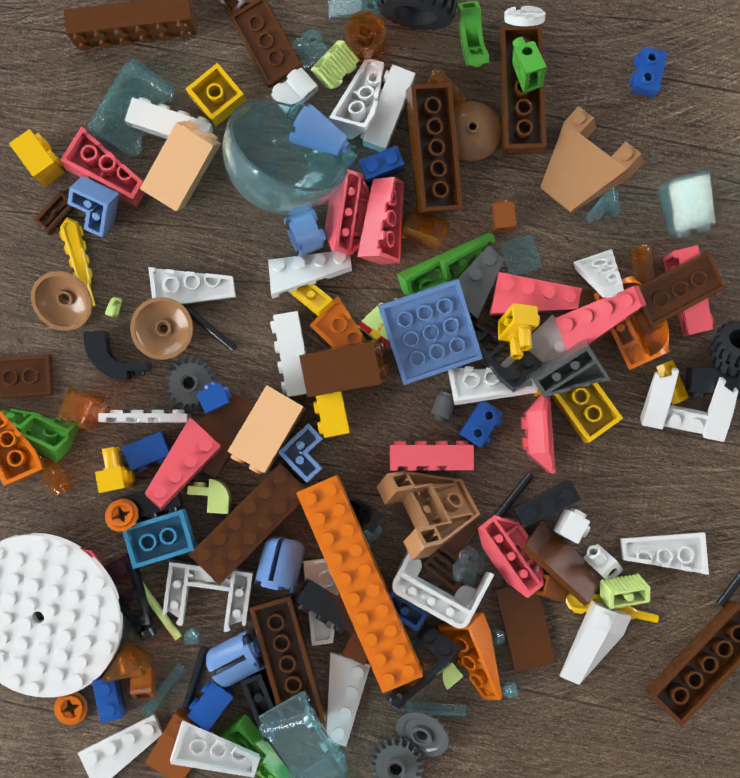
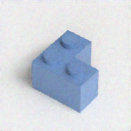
[68,176,120,237]
[278,423,324,483]

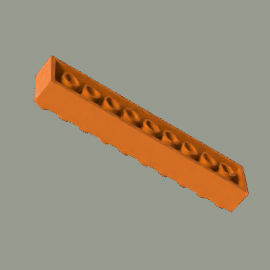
[296,474,423,693]

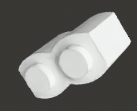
[271,68,318,117]

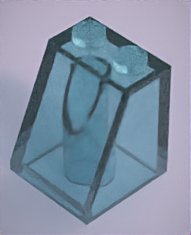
[657,169,716,238]

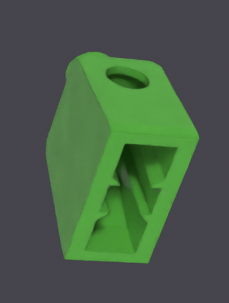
[512,37,547,93]

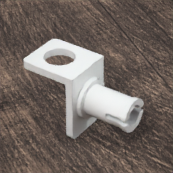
[584,544,623,580]

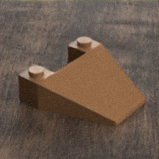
[540,106,643,213]
[376,471,480,560]

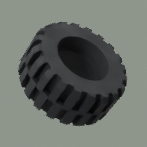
[377,0,458,31]

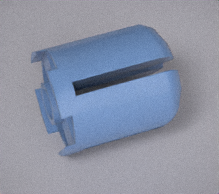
[254,536,305,593]
[206,629,266,687]

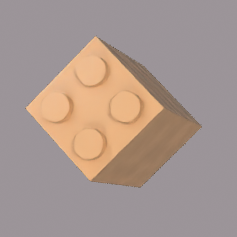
[140,120,221,211]
[228,385,306,474]

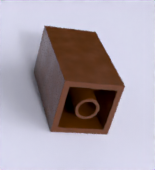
[299,338,390,397]

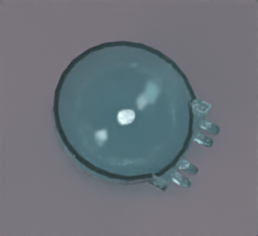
[222,100,358,215]

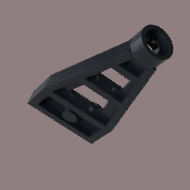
[471,318,543,393]
[103,553,157,641]
[386,623,461,710]

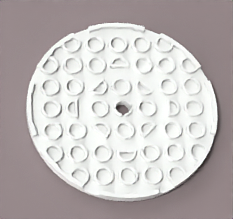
[0,533,123,697]

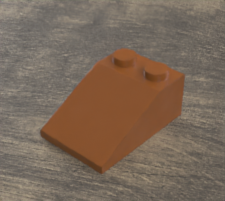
[145,708,214,778]

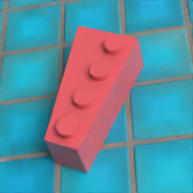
[60,126,146,207]
[357,177,405,264]
[663,245,714,337]
[489,272,582,316]
[555,285,646,350]
[145,417,221,511]
[389,441,474,471]

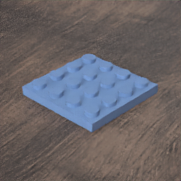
[378,279,483,385]

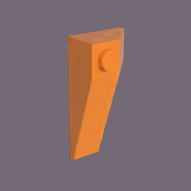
[0,410,44,486]
[438,613,502,700]

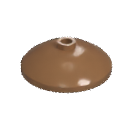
[454,101,501,162]
[31,271,93,331]
[130,297,193,360]

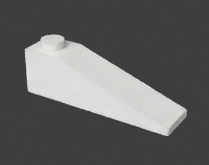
[329,58,384,139]
[559,600,632,685]

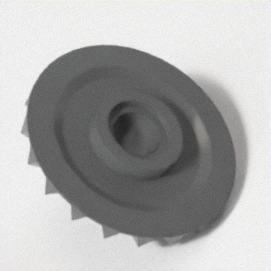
[164,357,218,411]
[396,709,450,757]
[370,736,425,778]

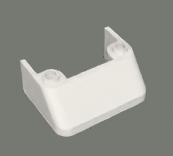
[392,550,494,628]

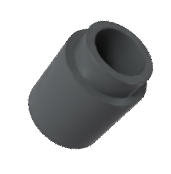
[430,391,455,423]

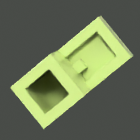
[187,478,231,514]

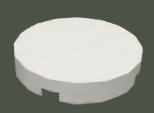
[504,6,546,26]

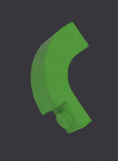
[457,1,489,67]

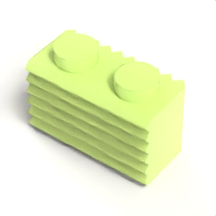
[310,40,359,89]
[600,573,650,610]

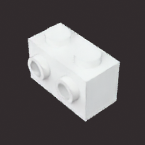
[552,508,590,544]

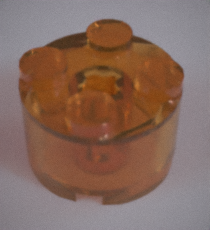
[345,10,386,60]
[58,387,108,430]

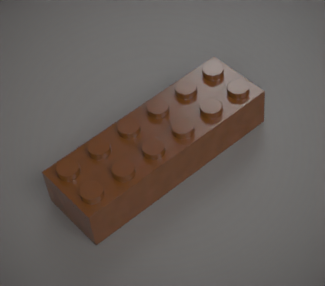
[64,0,197,50]
[498,25,546,155]
[406,83,463,215]
[189,464,305,585]
[249,593,327,733]
[644,600,740,727]

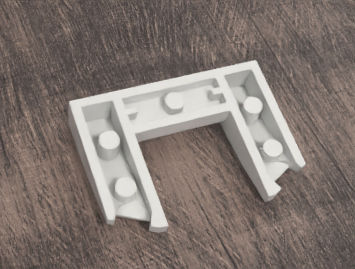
[640,368,738,442]
[162,560,254,632]

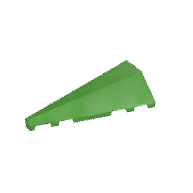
[397,232,495,296]
[1,409,80,463]
[217,714,295,778]

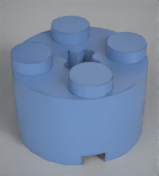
[284,209,326,257]

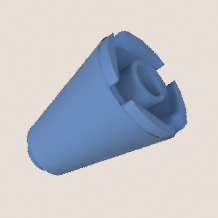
[289,104,350,156]

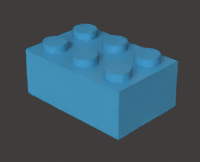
[122,508,197,569]

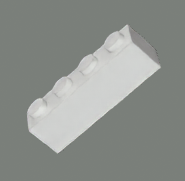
[360,64,415,152]
[125,97,213,139]
[270,311,307,398]

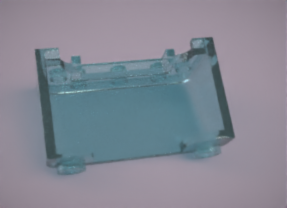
[85,58,175,157]
[259,690,349,778]

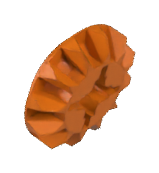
[105,499,139,532]
[54,692,89,725]

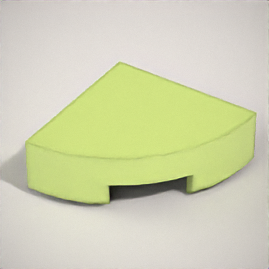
[105,297,122,318]
[442,662,463,690]

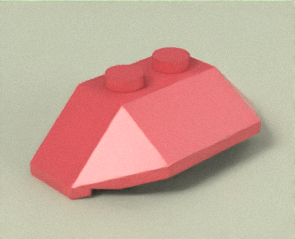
[324,169,370,255]
[521,394,556,474]
[478,515,544,598]

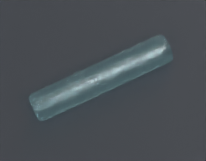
[141,663,187,717]
[405,702,468,718]

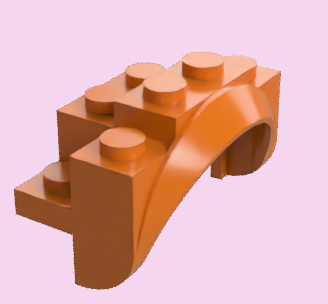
[593,276,670,370]

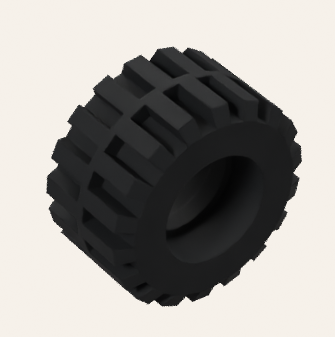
[709,321,740,377]

